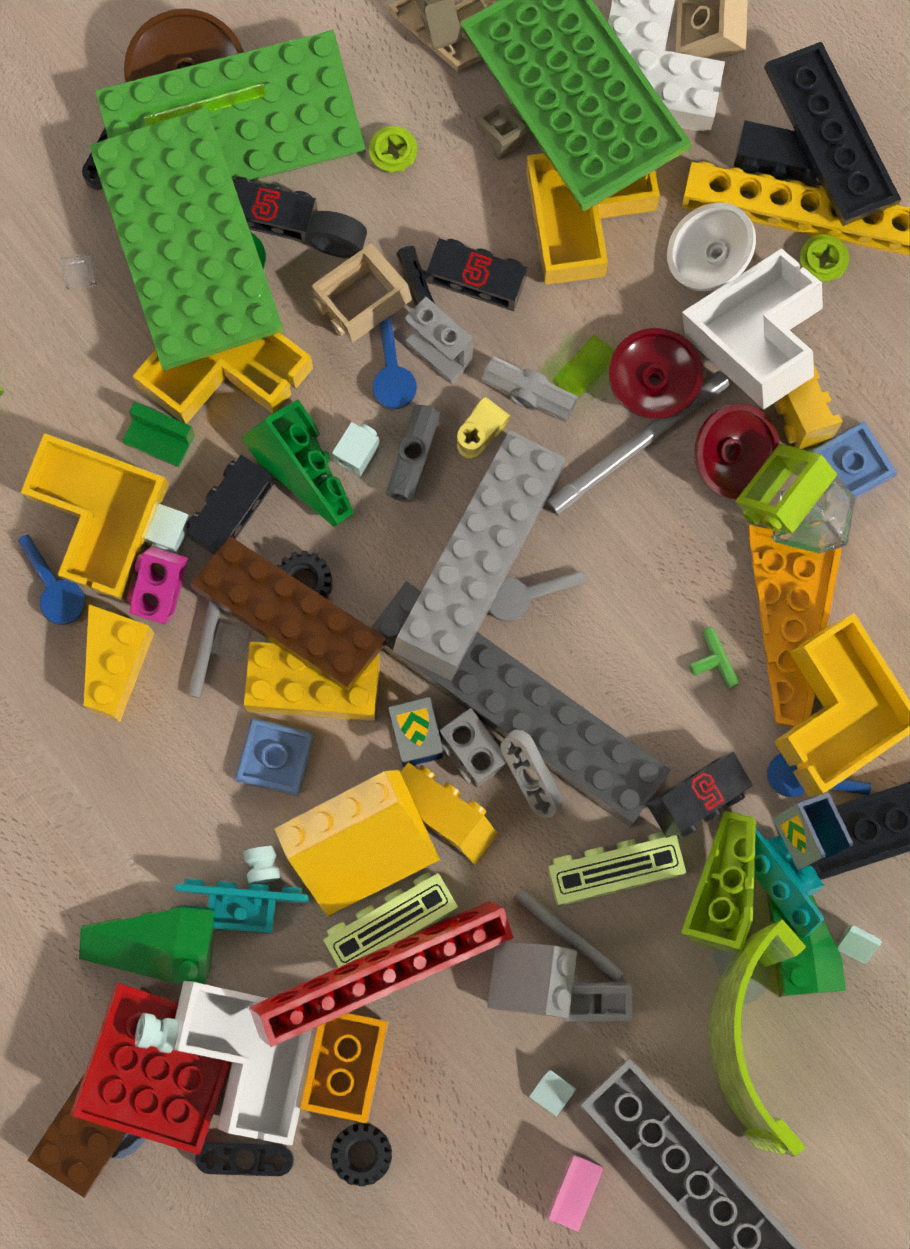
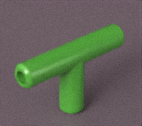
[689,627,739,689]

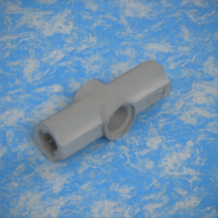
[482,356,578,423]

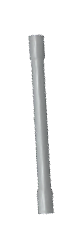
[546,371,729,516]

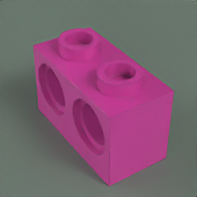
[127,546,189,624]

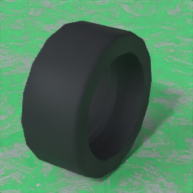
[305,211,367,258]

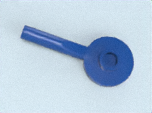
[373,316,417,409]
[18,534,86,625]
[767,753,872,797]

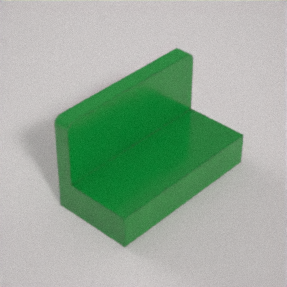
[123,401,195,467]

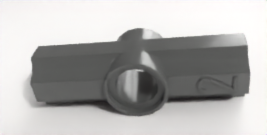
[386,405,440,503]

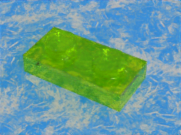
[553,334,614,401]

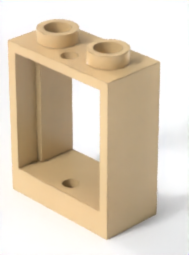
[311,243,412,343]

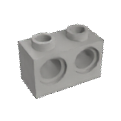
[439,708,508,787]
[564,982,632,1022]

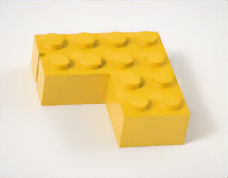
[526,153,660,285]
[132,333,313,424]
[21,433,169,601]
[773,613,910,797]

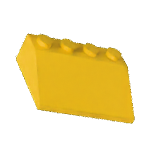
[274,770,440,916]

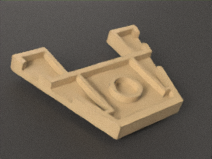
[389,0,499,72]

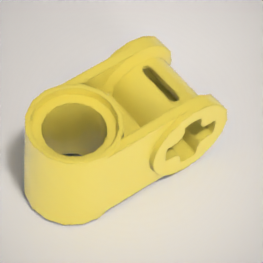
[456,397,511,459]

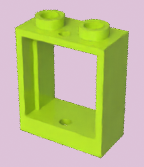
[735,444,838,534]

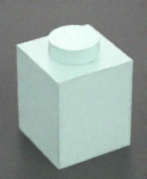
[332,422,380,477]
[144,504,190,555]

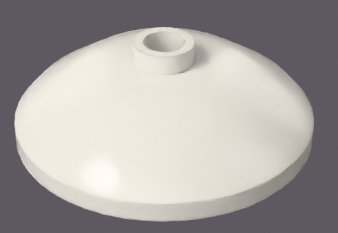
[667,202,756,291]

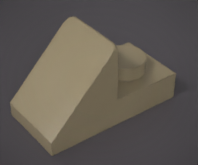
[415,0,463,50]
[474,104,528,159]

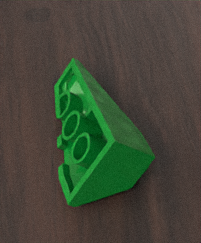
[241,399,354,527]
[767,893,846,997]
[79,905,215,984]

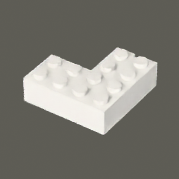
[608,0,725,133]
[682,249,823,409]
[173,981,318,1145]

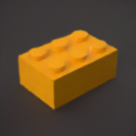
[300,1013,389,1123]

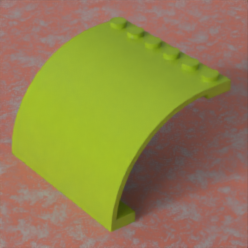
[709,919,806,1157]

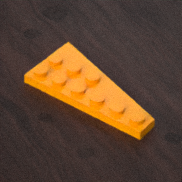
[747,525,843,728]

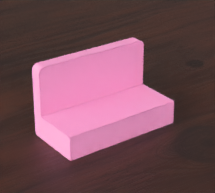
[546,1154,604,1232]

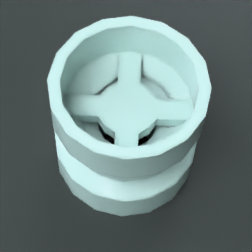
[243,846,281,885]
[135,1013,178,1053]

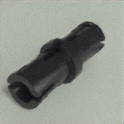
[396,246,435,307]

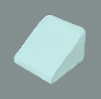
[837,926,882,964]
[529,1069,576,1117]

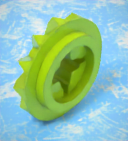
[369,126,418,174]
[799,234,849,283]

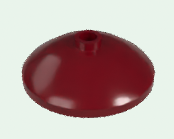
[609,328,704,419]
[694,404,780,499]

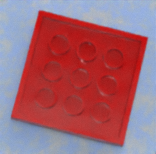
[70,982,231,1155]

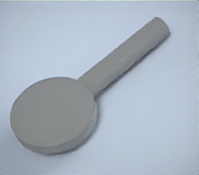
[488,571,585,622]

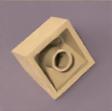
[676,0,748,59]

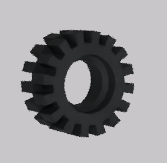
[277,550,333,600]
[331,1123,392,1187]

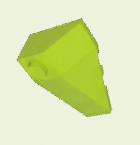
[681,811,756,953]

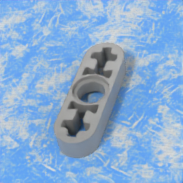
[501,730,563,818]

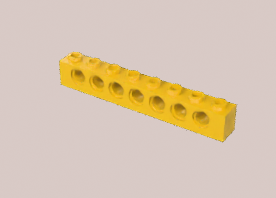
[681,162,910,256]

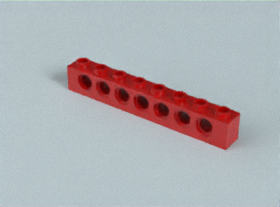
[249,901,514,1047]

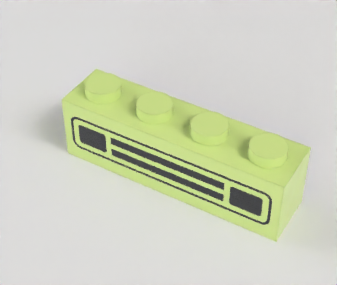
[547,832,687,907]
[323,872,458,967]

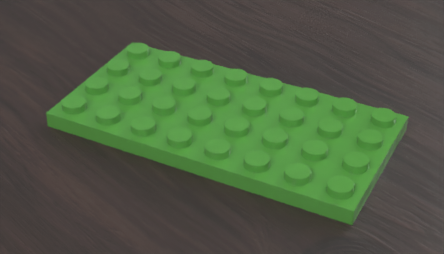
[460,0,692,212]
[95,29,366,181]
[89,107,284,371]

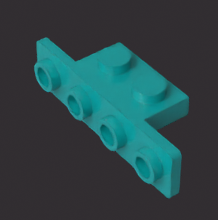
[754,828,824,938]
[174,878,309,934]

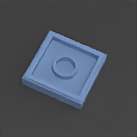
[811,421,897,506]
[235,718,315,797]

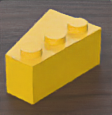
[774,365,843,449]
[83,605,155,722]
[401,762,499,866]

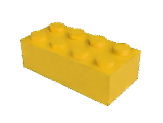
[244,641,381,721]

